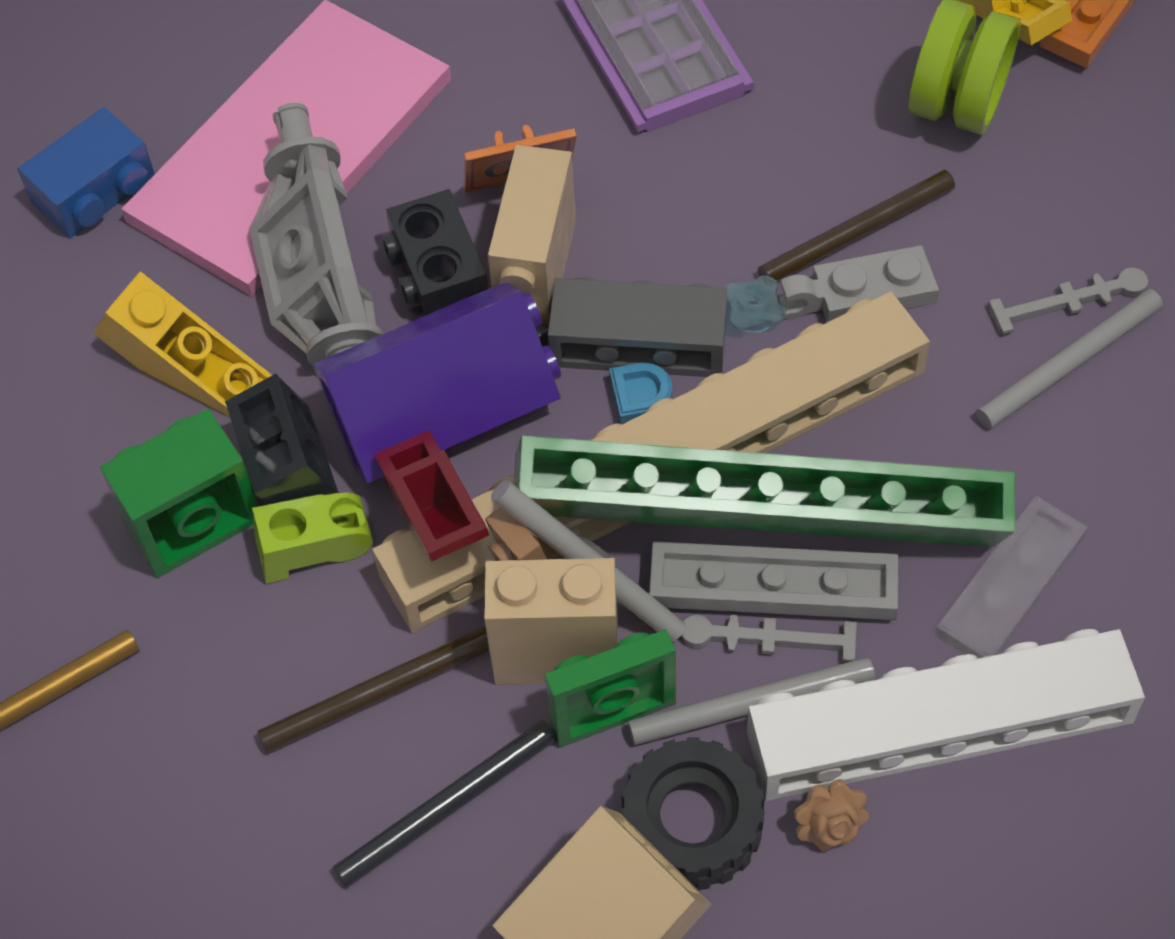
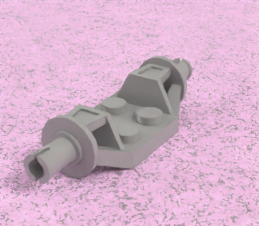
[249,103,384,366]

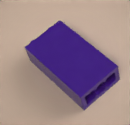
[312,283,561,484]

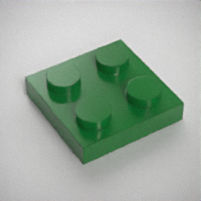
[544,629,676,748]

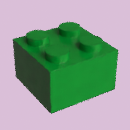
[99,408,258,579]

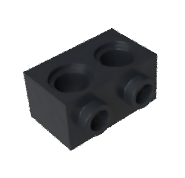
[381,189,488,317]
[225,373,339,505]

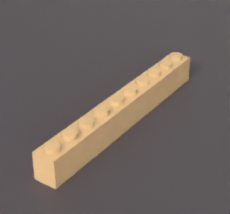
[372,291,930,633]

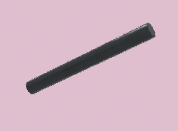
[333,720,557,888]

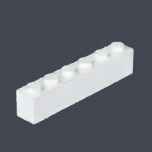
[747,629,1145,801]

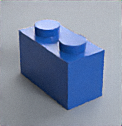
[17,107,155,239]

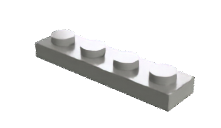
[649,542,898,620]

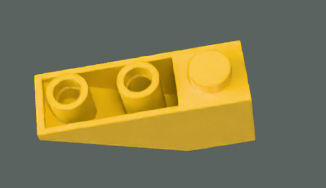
[93,271,272,417]

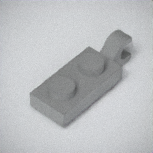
[778,245,939,322]

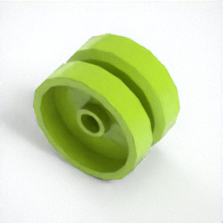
[908,0,1021,135]

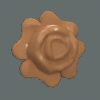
[793,779,869,851]

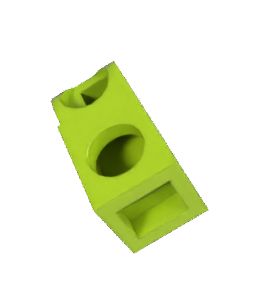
[252,492,373,584]

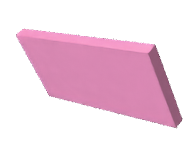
[121,0,452,297]

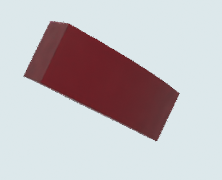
[374,430,490,562]

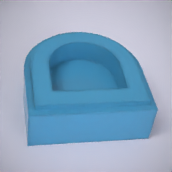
[609,363,672,424]

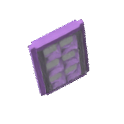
[560,0,754,133]

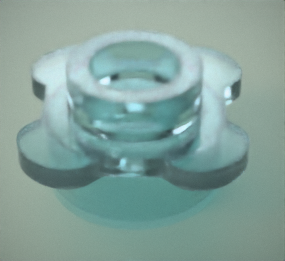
[724,276,786,333]

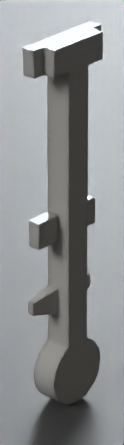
[988,267,1148,335]
[681,615,857,662]

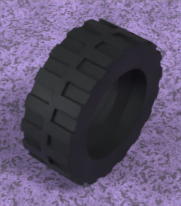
[621,737,765,890]

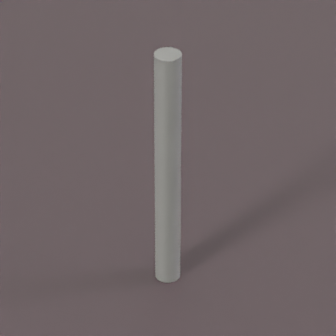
[976,289,1163,429]
[491,480,685,642]
[628,657,875,746]

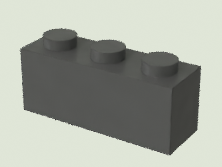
[548,277,728,377]

